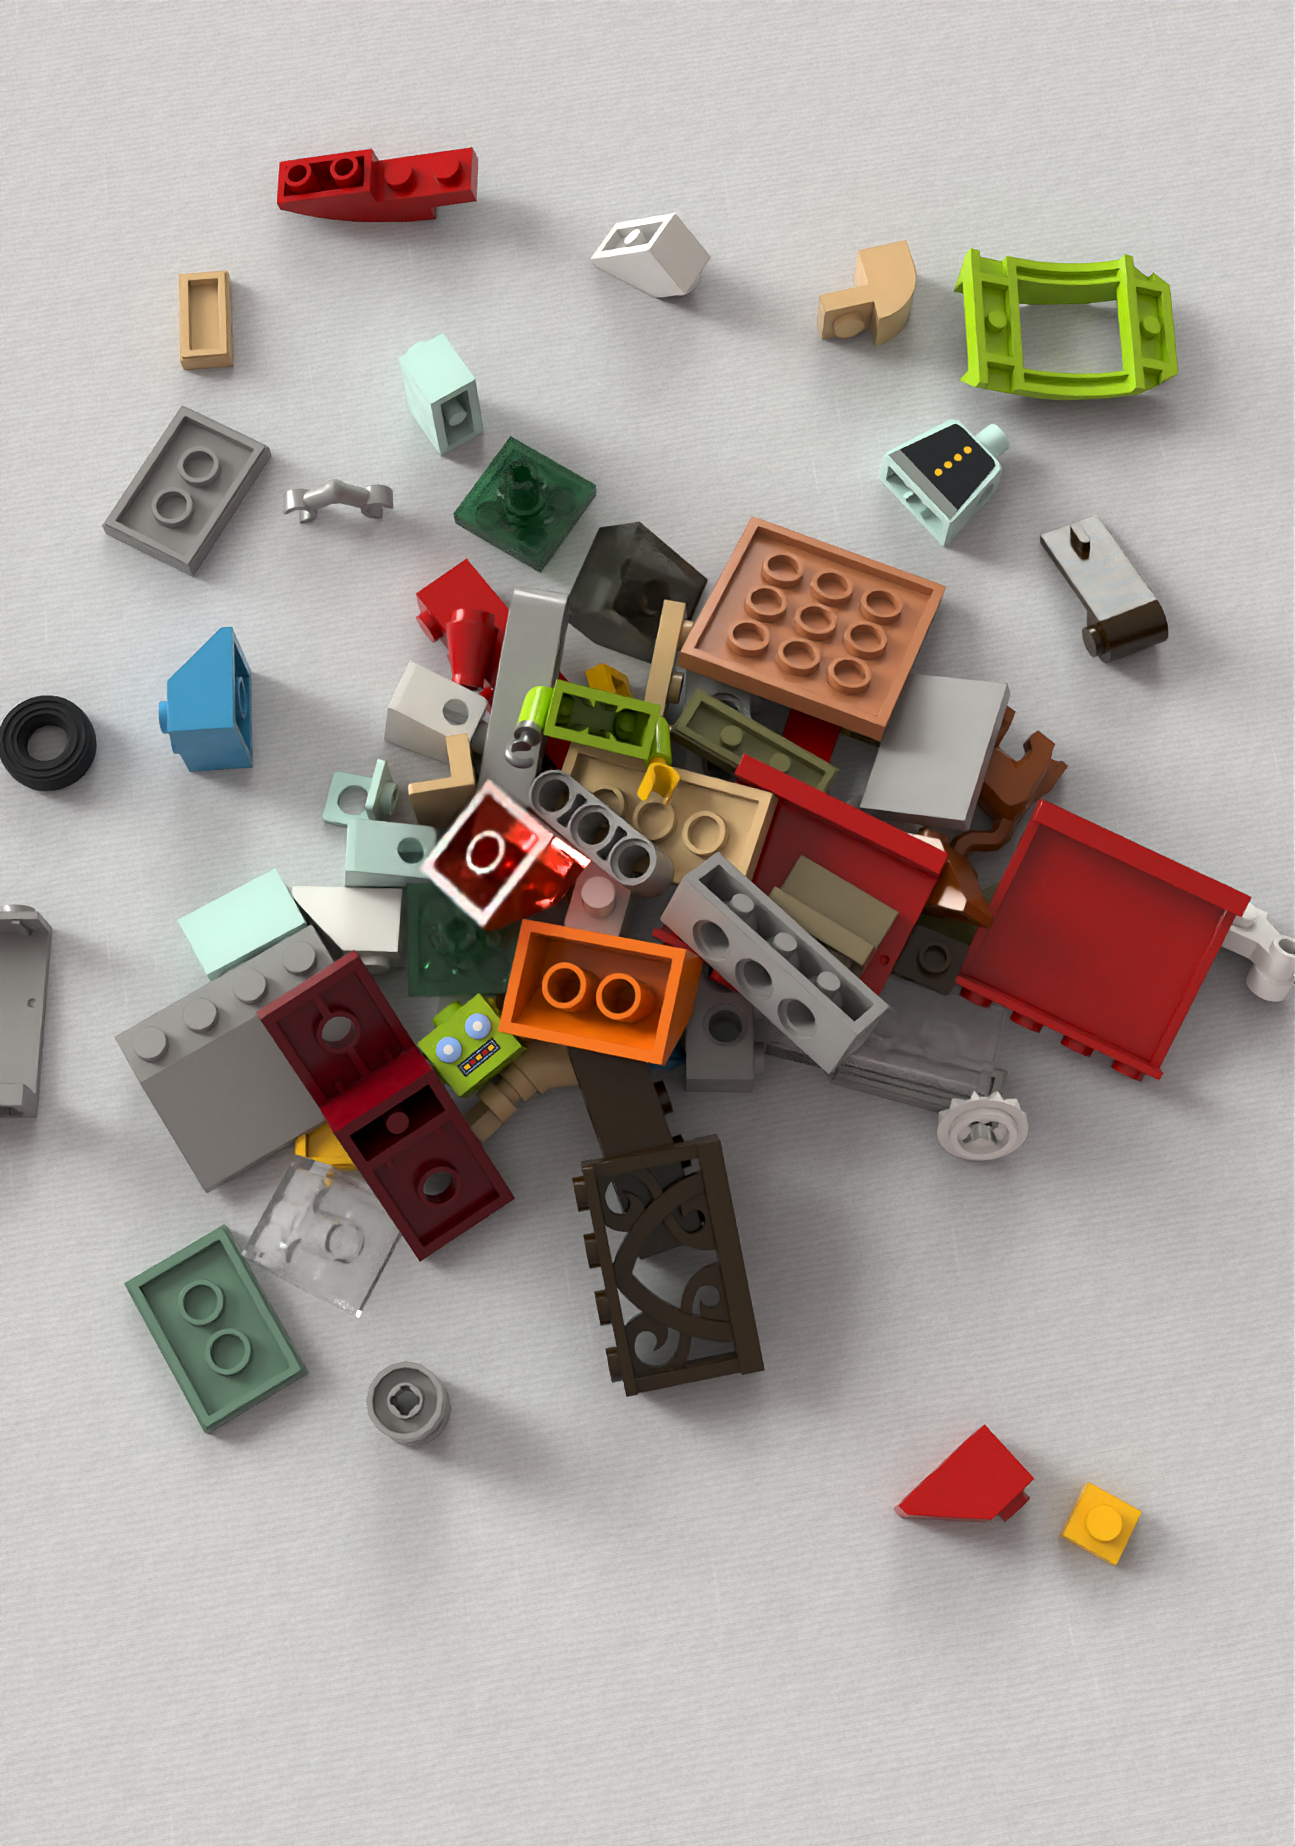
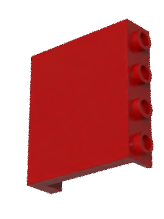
[955,798,1252,1082]

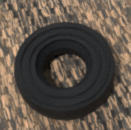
[0,695,97,791]

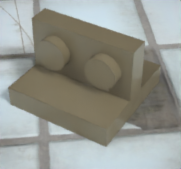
[768,854,899,979]

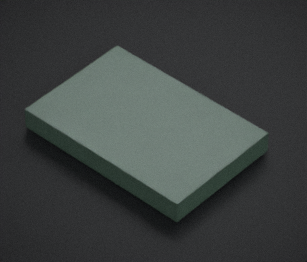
[124,1224,309,1434]

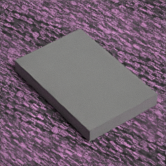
[102,405,272,577]
[860,673,1010,831]

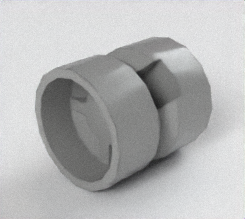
[366,1361,451,1447]

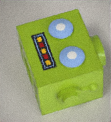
[417,993,529,1098]

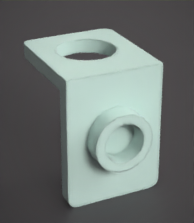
[322,759,399,827]

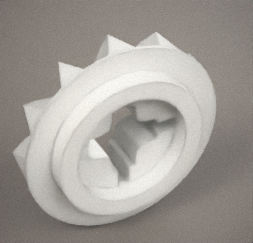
[937,1091,1029,1161]

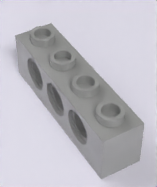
[660,852,890,1075]

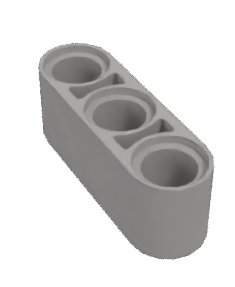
[528,770,674,898]

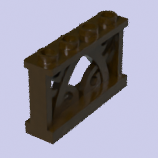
[572,1134,765,1397]

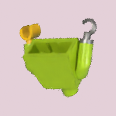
[504,679,680,806]

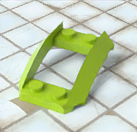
[953,248,1178,400]

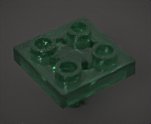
[453,436,597,573]
[407,880,522,998]

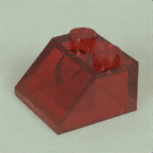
[419,779,591,931]

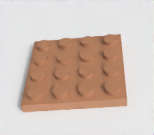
[677,516,946,741]

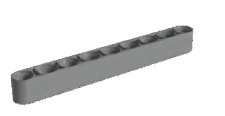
[434,586,570,1029]

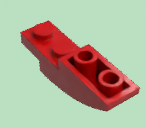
[277,147,478,222]

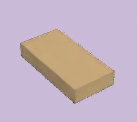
[178,270,233,370]

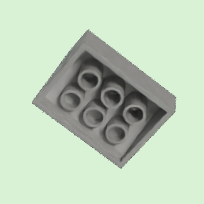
[114,924,351,1193]

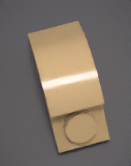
[817,240,916,346]

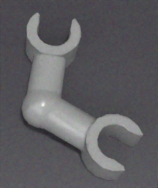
[284,479,393,523]

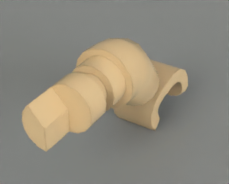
[463,1039,578,1143]

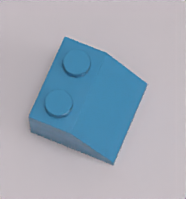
[158,627,253,772]

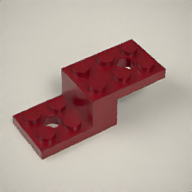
[256,950,515,1262]

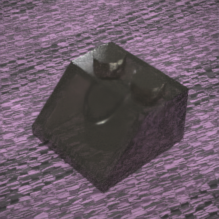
[568,521,708,664]

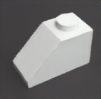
[590,213,711,298]
[292,886,409,974]

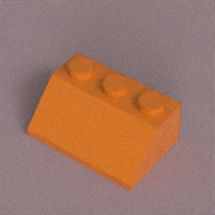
[498,919,704,1066]

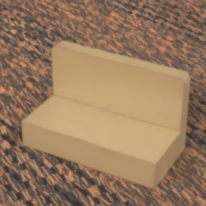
[408,733,478,829]

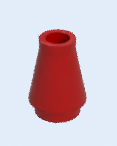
[446,609,499,692]

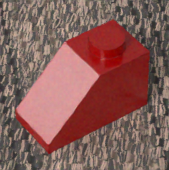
[893,1424,1035,1523]

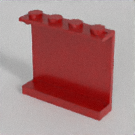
[651,753,949,996]

